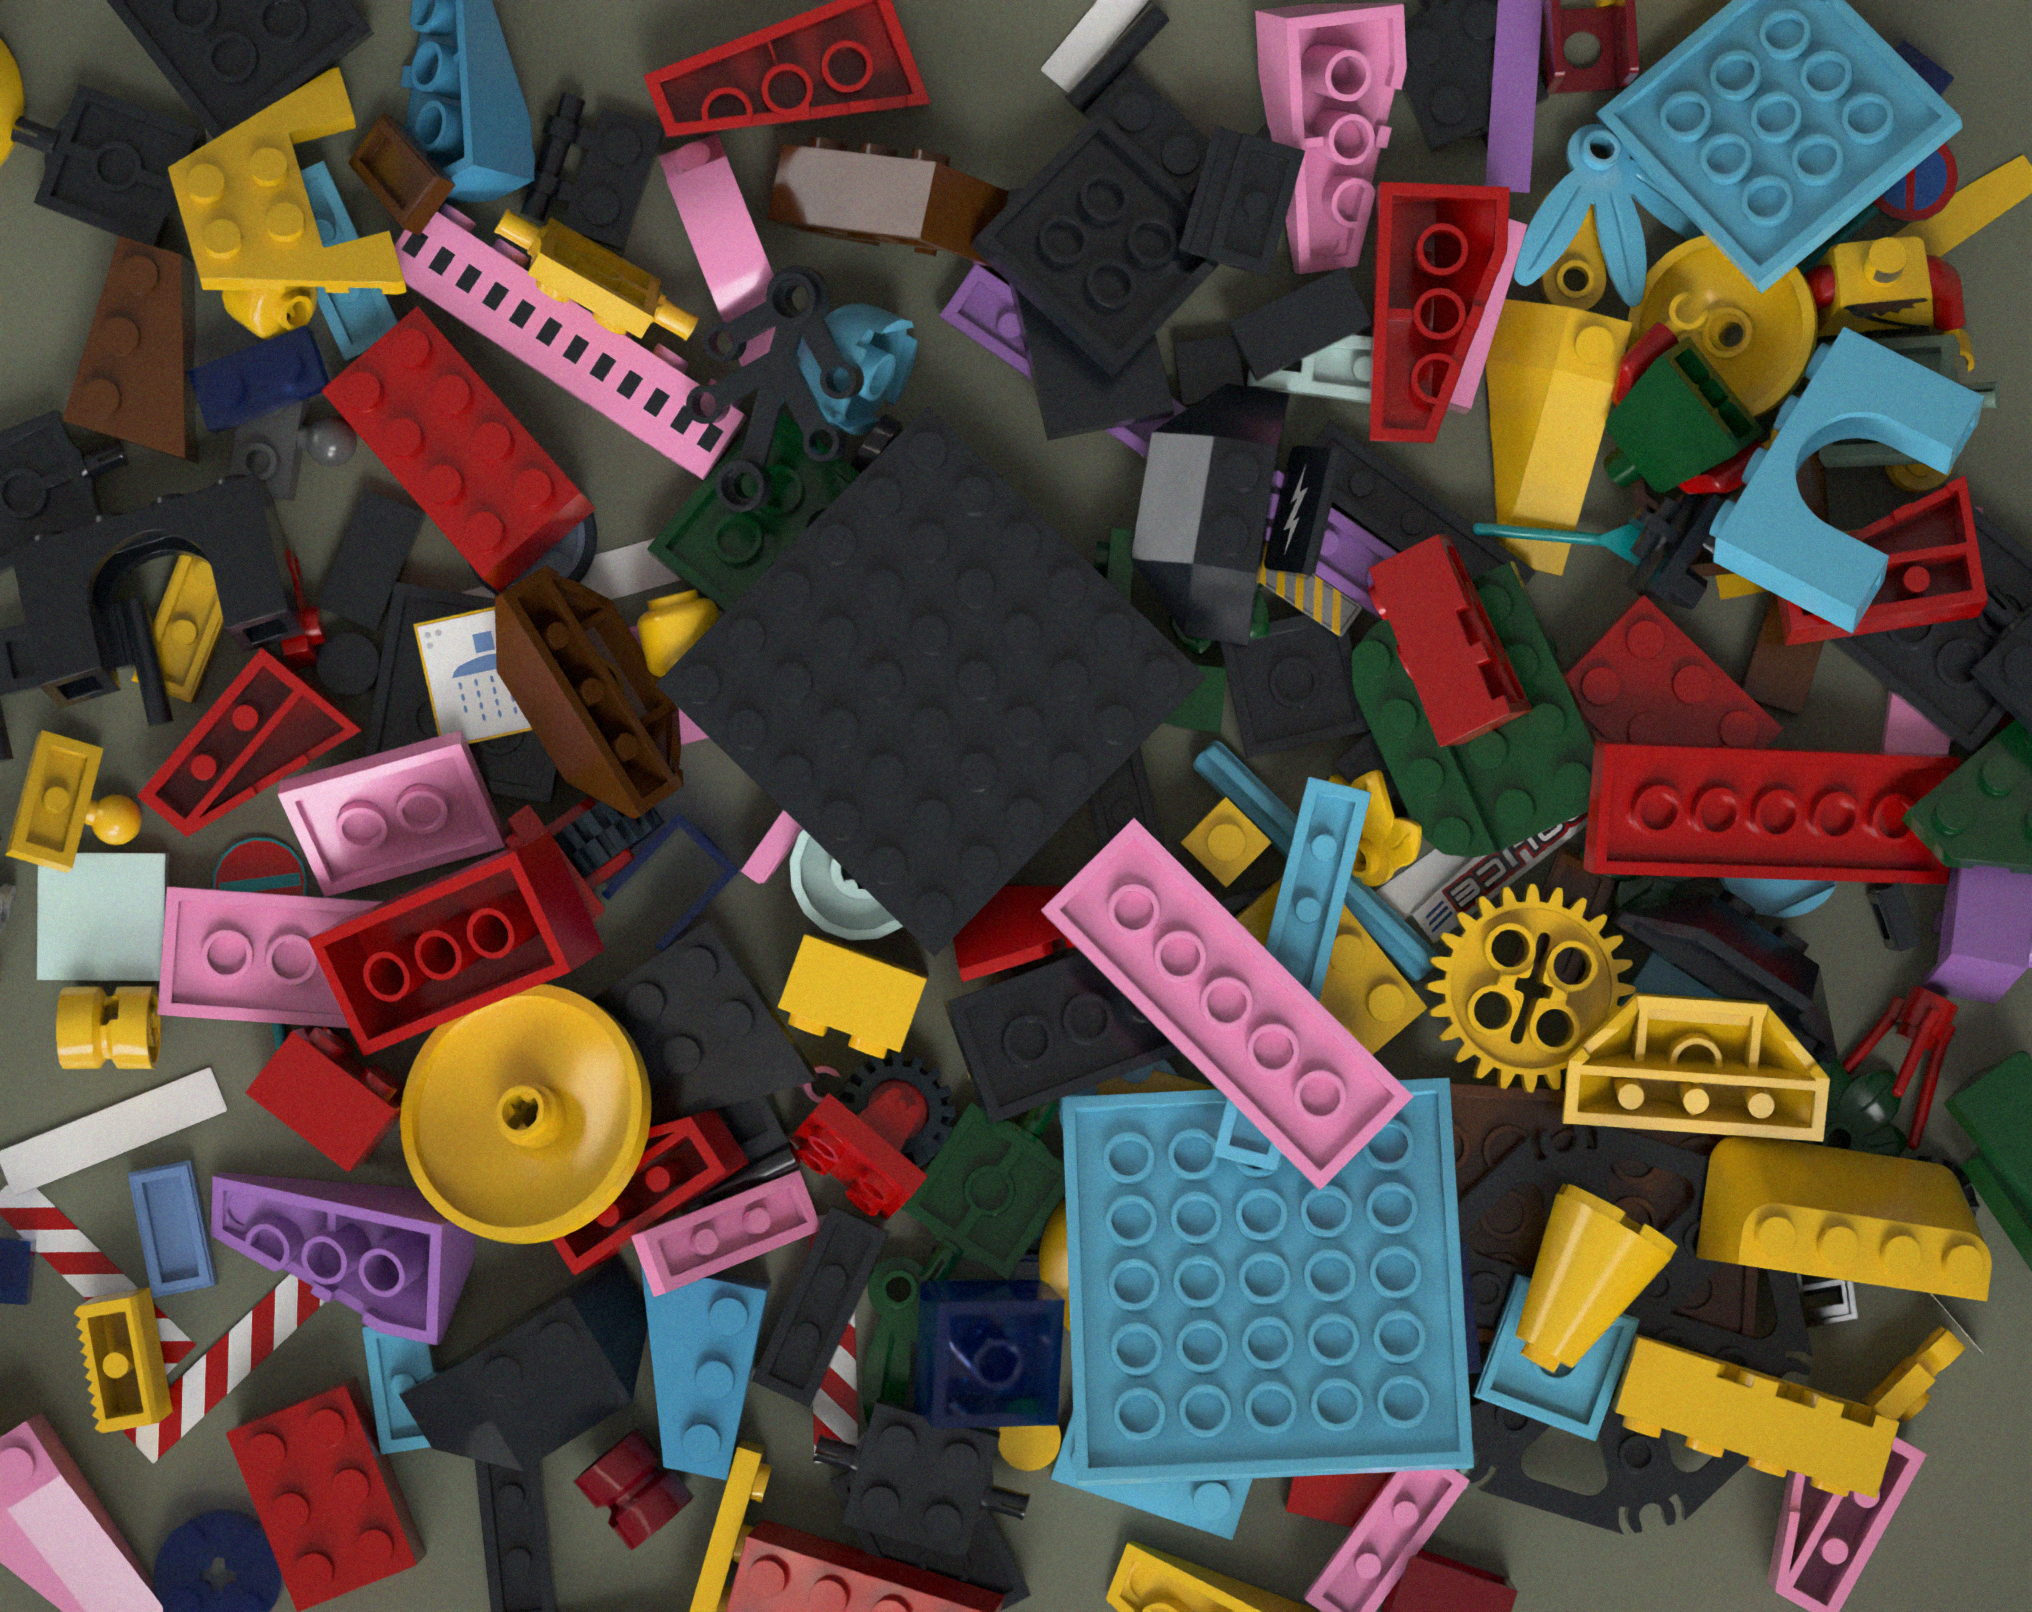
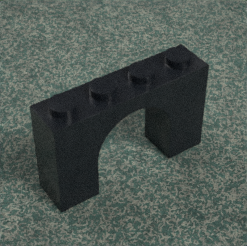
[10,473,305,709]

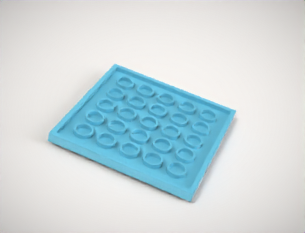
[1062,1078,1474,1486]

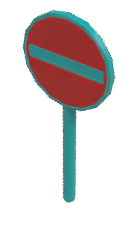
[212,837,308,1050]

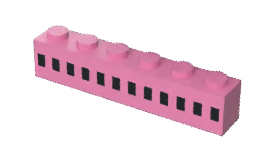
[394,203,748,481]

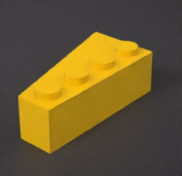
[1611,1333,1900,1499]

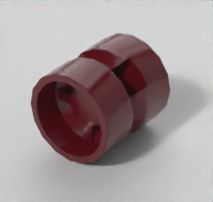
[573,1428,694,1550]

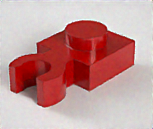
[281,549,326,669]

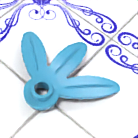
[1514,124,1705,307]

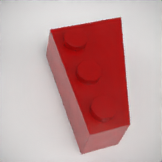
[1777,475,1988,646]

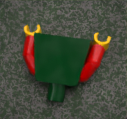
[1604,292,1779,494]

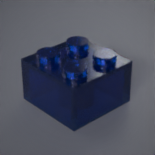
[914,1280,1065,1428]

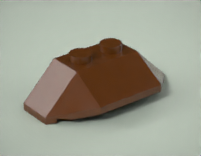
[495,565,684,819]

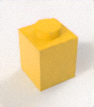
[1178,797,1272,888]

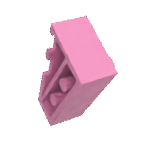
[1767,1384,1927,1612]

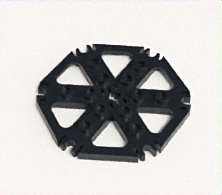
[1457,1124,1813,1535]

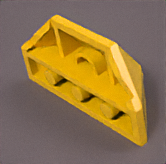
[1562,992,1830,1142]

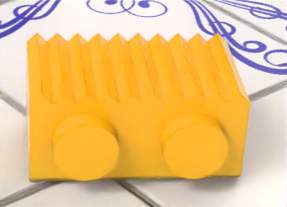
[73,1287,173,1433]

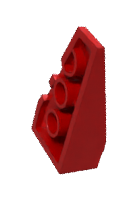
[1369,182,1510,444]
[953,884,1218,982]

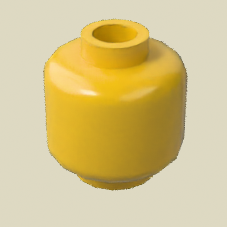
[222,286,318,342]
[637,589,720,677]

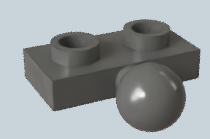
[229,364,357,501]

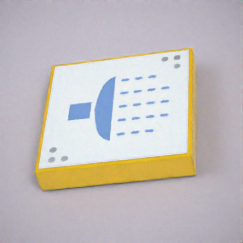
[413,606,533,744]

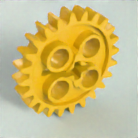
[1425,884,1636,1093]

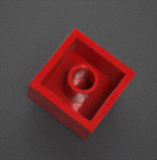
[245,1026,405,1172]

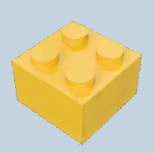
[778,932,929,1059]

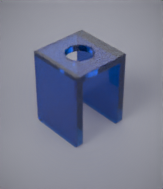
[601,813,742,952]

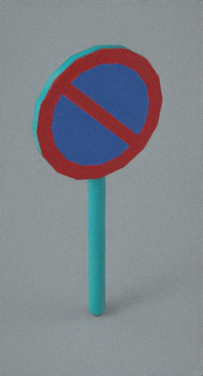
[1799,143,1958,274]

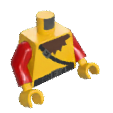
[1803,236,1975,386]

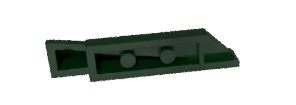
[1943,1050,2032,1271]

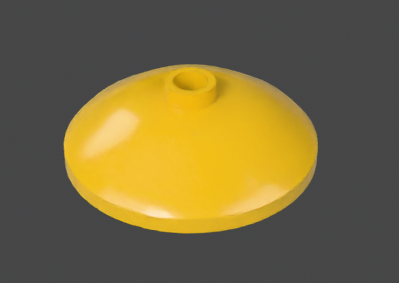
[1627,235,1818,419]

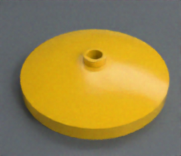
[400,984,652,1244]

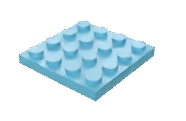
[1596,0,1963,294]

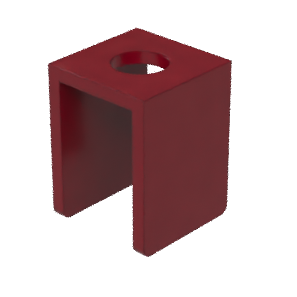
[1540,0,1639,95]
[1381,1548,1518,1612]

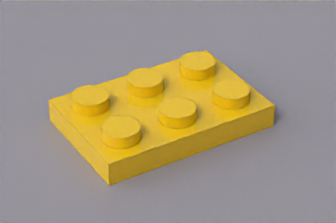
[1234,876,1428,1055]

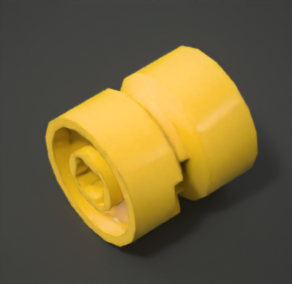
[56,986,161,1069]

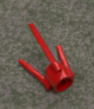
[1841,985,1959,1150]

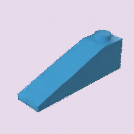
[400,0,535,205]

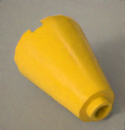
[1515,1183,1678,1373]

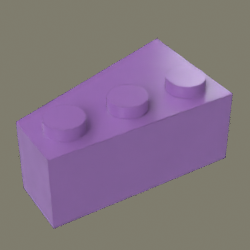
[1921,865,2032,1005]

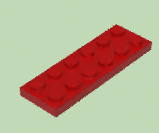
[1583,740,1961,885]

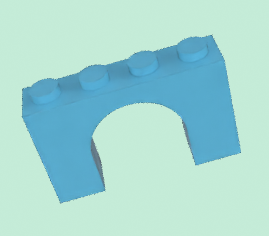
[1709,327,1984,634]

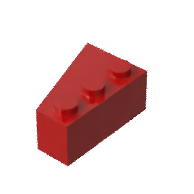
[1368,534,1533,747]
[137,645,365,837]
[551,1109,749,1276]

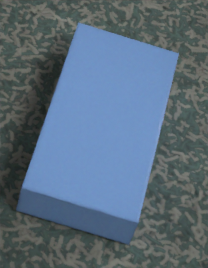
[128,1159,219,1298]

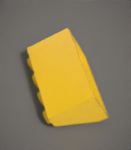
[1696,1135,1992,1301]

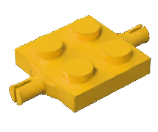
[494,208,699,341]

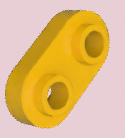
[1537,192,1606,311]

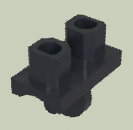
[1625,493,1725,609]

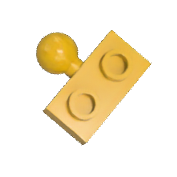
[5,730,142,873]

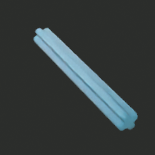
[1193,740,1438,982]

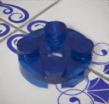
[154,1509,285,1612]

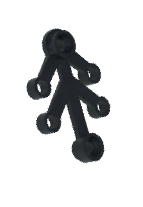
[686,265,864,512]

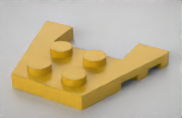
[168,67,407,295]

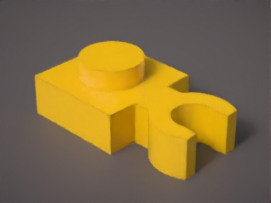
[1862,1325,1966,1422]

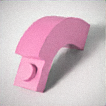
[658,133,776,366]

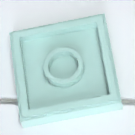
[37,853,169,981]

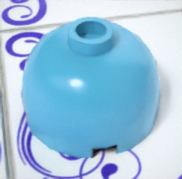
[797,303,917,436]

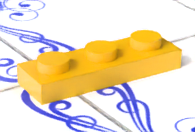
[689,1439,772,1612]

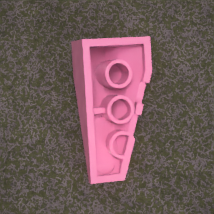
[1255,3,1407,274]
[0,1412,172,1612]

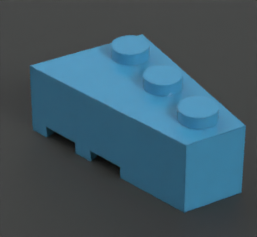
[641,1265,771,1480]

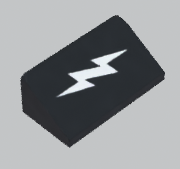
[1264,445,1344,580]

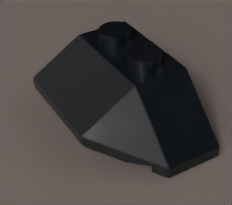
[1131,383,1290,646]
[1606,889,1837,1065]
[398,1256,648,1471]

